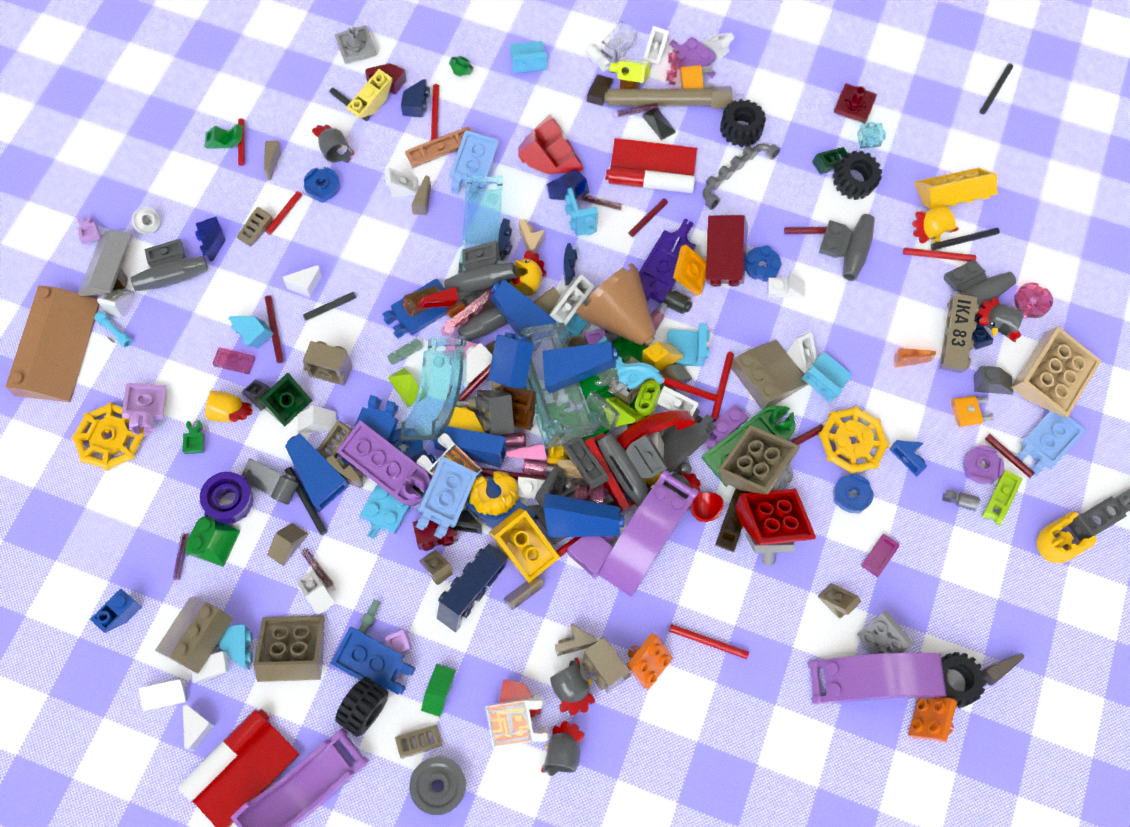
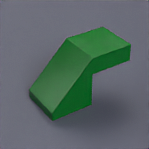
[204,124,243,149]
[421,663,456,717]

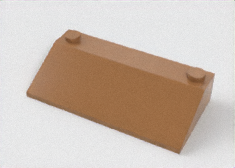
[5,285,100,403]

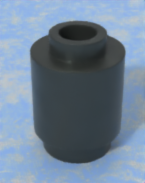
[664,290,693,314]

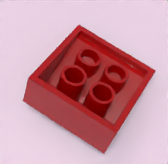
[735,488,816,546]

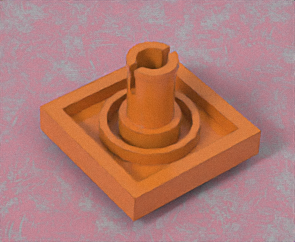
[626,633,673,690]
[908,697,957,743]

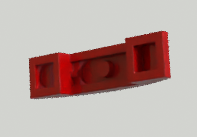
[617,410,696,450]

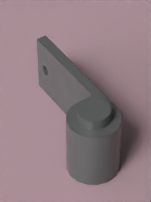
[241,458,299,505]

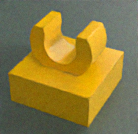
[547,445,567,466]

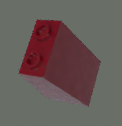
[705,215,748,287]

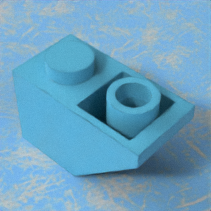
[228,316,274,349]
[220,625,253,670]

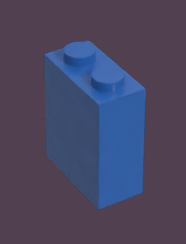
[488,332,534,389]

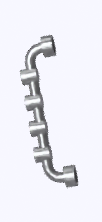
[702,143,781,210]

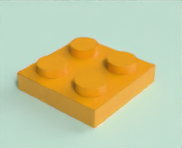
[673,245,706,296]

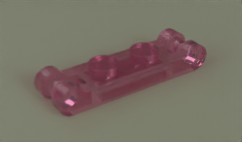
[441,289,492,336]

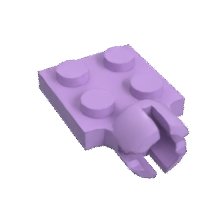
[122,383,167,436]

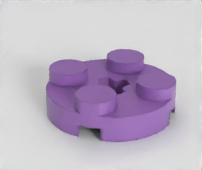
[963,445,1004,484]

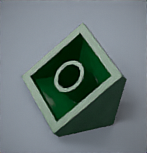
[259,373,313,427]

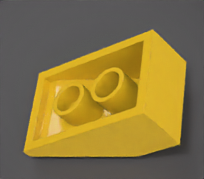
[488,508,560,583]

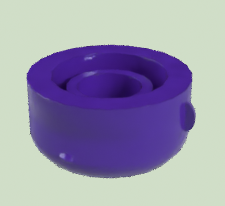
[199,472,254,524]

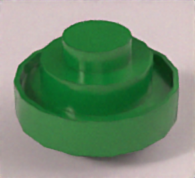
[449,56,474,77]

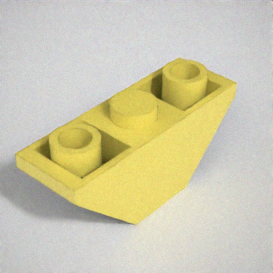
[346,69,393,119]

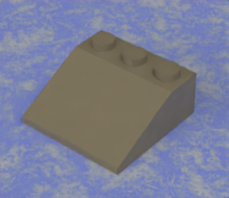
[731,340,808,410]
[718,425,800,495]
[155,597,233,674]
[253,615,325,682]

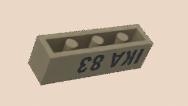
[939,293,979,373]

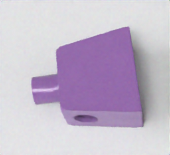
[567,536,615,579]

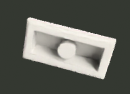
[138,679,187,711]

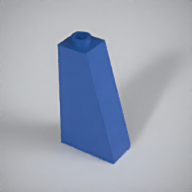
[489,279,557,352]
[543,341,618,393]
[432,425,507,468]
[285,433,349,513]
[544,494,624,538]

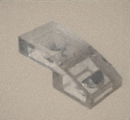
[583,391,620,431]

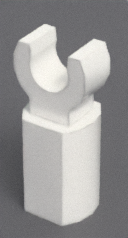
[585,44,609,72]

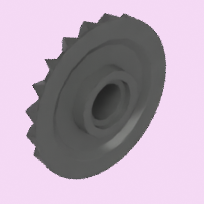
[409,756,466,815]

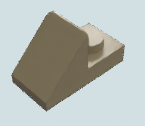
[419,550,453,585]
[818,583,862,619]
[555,624,597,656]

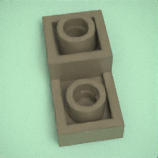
[326,455,364,489]

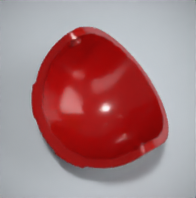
[689,491,724,522]

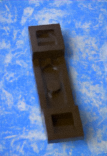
[715,488,753,553]

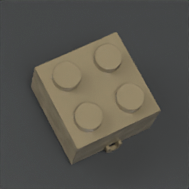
[302,341,352,386]
[582,637,631,693]

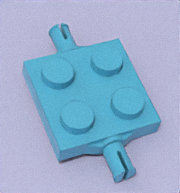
[359,484,411,539]

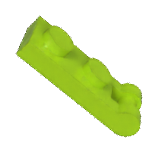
[981,470,1023,526]

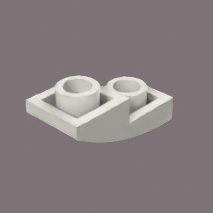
[192,651,230,684]

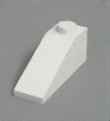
[550,274,594,327]

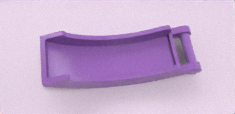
[599,469,699,597]
[808,653,947,704]
[231,728,370,827]

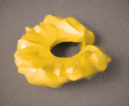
[469,471,518,516]

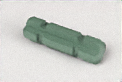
[387,338,422,365]

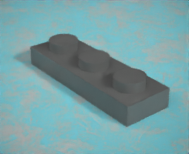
[562,436,609,489]

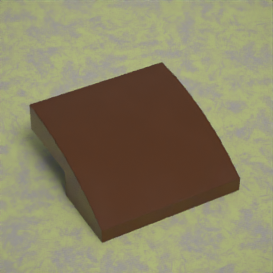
[499,384,536,431]

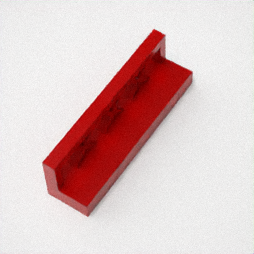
[584,433,636,512]

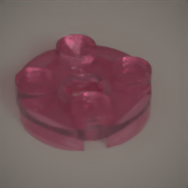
[665,49,679,85]
[1014,282,1053,318]

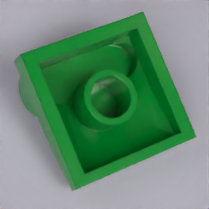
[185,516,241,567]

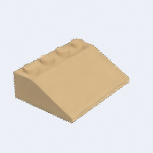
[1011,326,1102,418]

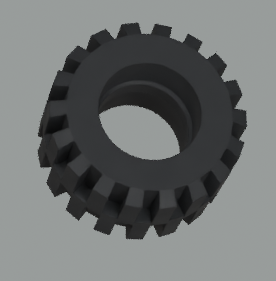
[720,99,766,147]
[832,151,882,200]
[941,652,987,709]
[335,676,389,737]

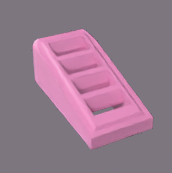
[506,444,547,460]

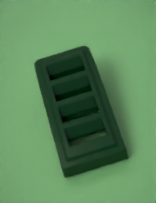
[812,147,848,174]

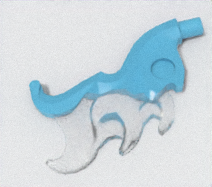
[594,337,665,394]

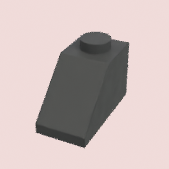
[973,366,1013,395]

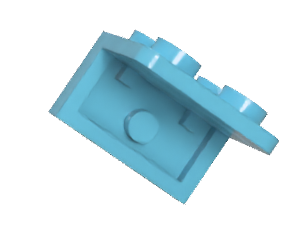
[510,41,547,73]
[565,188,598,237]
[667,323,710,367]
[801,353,852,403]

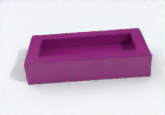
[861,533,900,578]

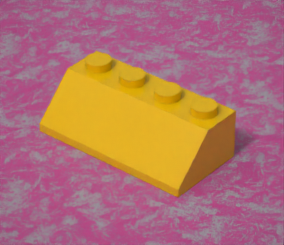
[914,167,997,209]

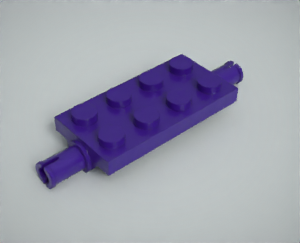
[639,219,696,303]

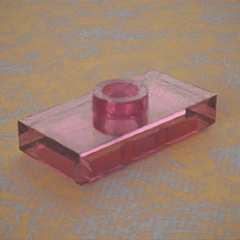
[212,347,256,375]

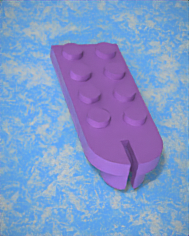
[336,421,431,506]

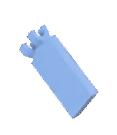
[450,130,499,199]
[1016,411,1086,476]
[416,456,478,539]

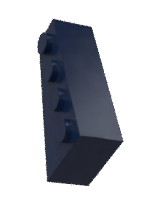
[436,544,508,633]

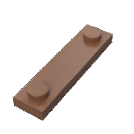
[405,126,472,168]

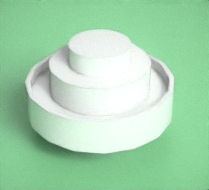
[131,207,160,234]

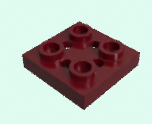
[833,83,878,124]

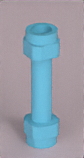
[94,311,132,348]

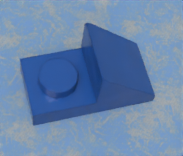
[889,440,927,477]

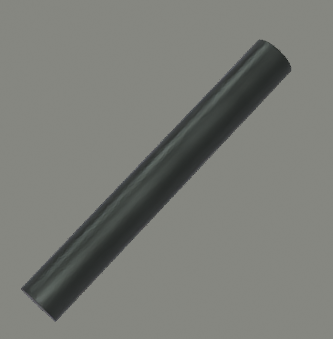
[329,87,370,122]
[303,291,356,321]

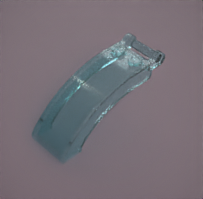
[458,173,503,273]
[401,336,466,441]

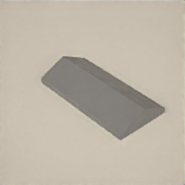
[78,229,133,296]

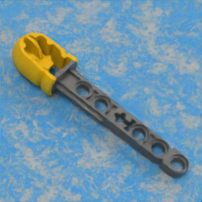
[1036,489,1130,563]

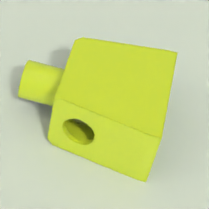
[609,59,651,83]

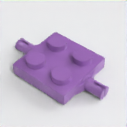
[669,36,717,78]

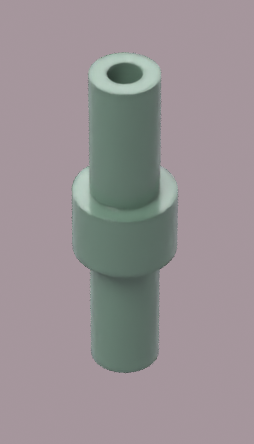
[359,599,381,633]

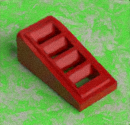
[417,287,459,308]

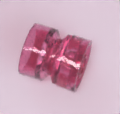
[575,484,605,504]

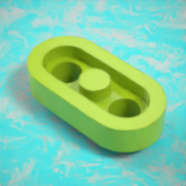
[635,380,661,416]

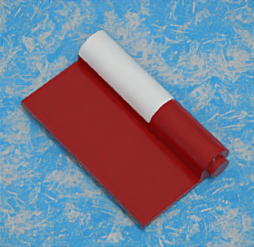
[605,138,697,194]
[177,709,300,827]

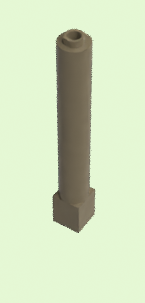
[605,86,733,108]

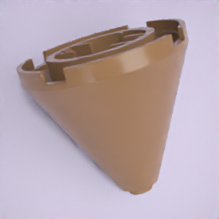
[576,263,656,346]

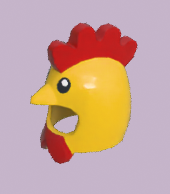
[912,205,959,244]
[508,251,547,296]
[205,389,253,423]

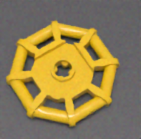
[71,402,146,471]
[818,406,890,474]

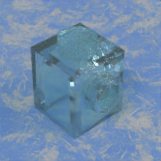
[857,122,886,149]

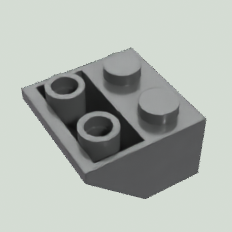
[475,390,514,435]

